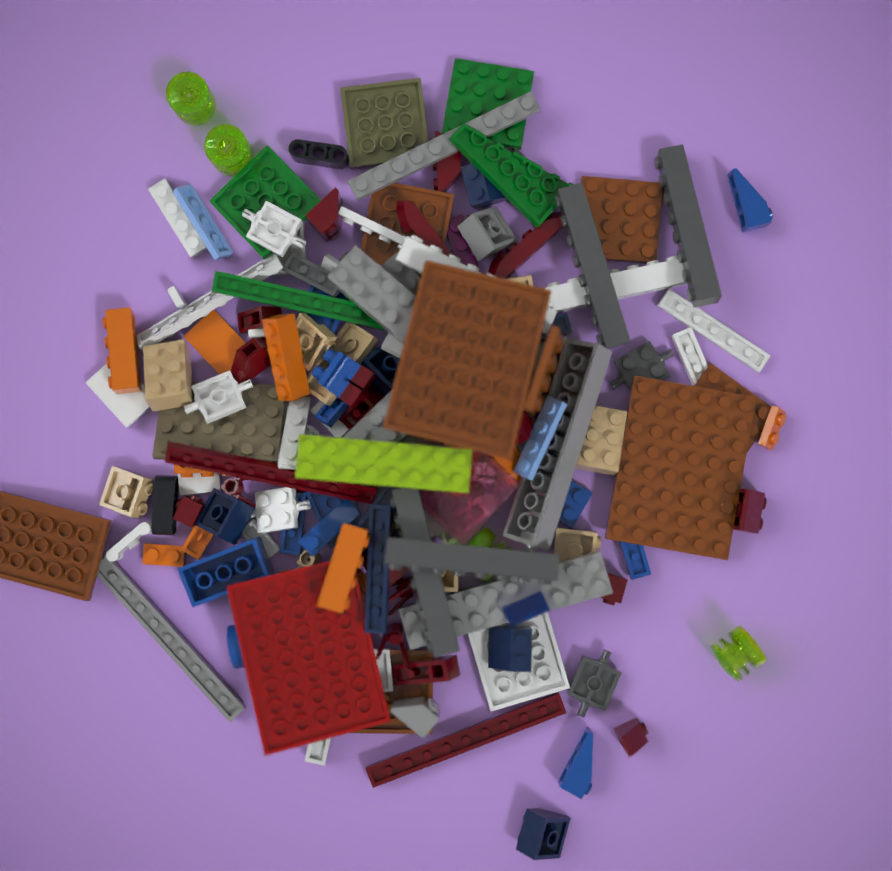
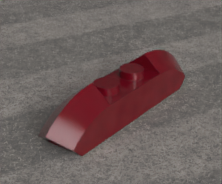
[397,201,453,256]
[488,212,562,279]

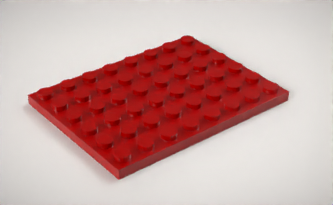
[226,561,391,756]

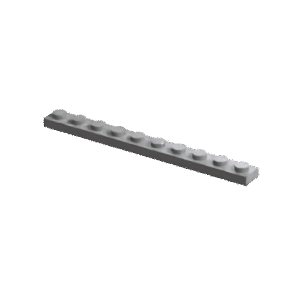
[348,91,541,201]
[97,556,247,722]

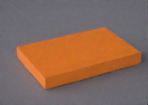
[183,310,246,375]

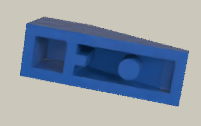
[727,168,773,232]
[298,499,360,557]
[557,727,593,799]

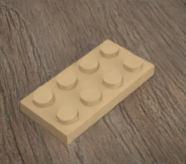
[307,322,378,407]

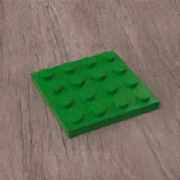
[442,58,534,150]
[209,145,321,259]

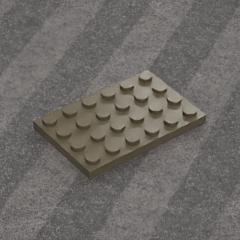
[152,382,285,463]

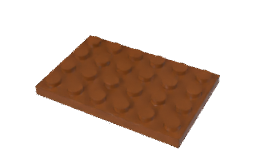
[0,491,112,601]

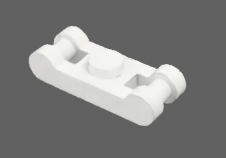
[106,522,152,562]

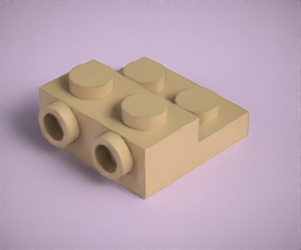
[296,313,337,371]
[99,466,154,519]
[553,527,601,561]

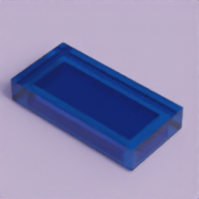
[502,590,550,627]

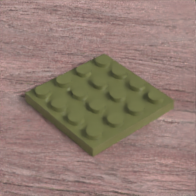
[340,78,429,169]

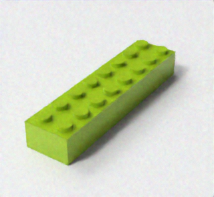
[295,434,472,493]

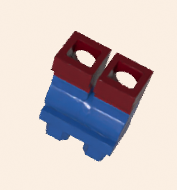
[312,349,377,409]

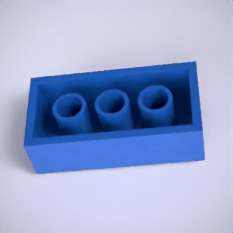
[178,536,275,608]

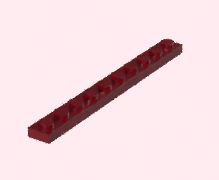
[165,441,377,505]
[365,692,567,788]

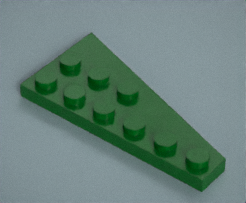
[448,123,574,228]

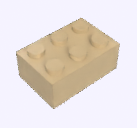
[143,339,194,412]
[575,406,627,476]

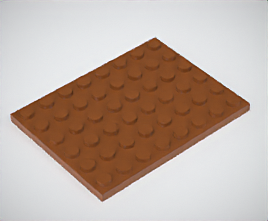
[383,260,552,459]
[605,375,756,560]

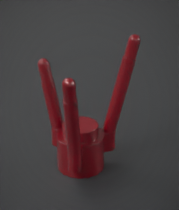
[221,477,256,508]
[388,577,417,616]
[376,623,410,672]

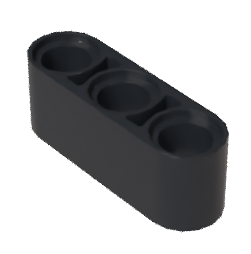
[289,139,349,169]
[151,475,179,535]

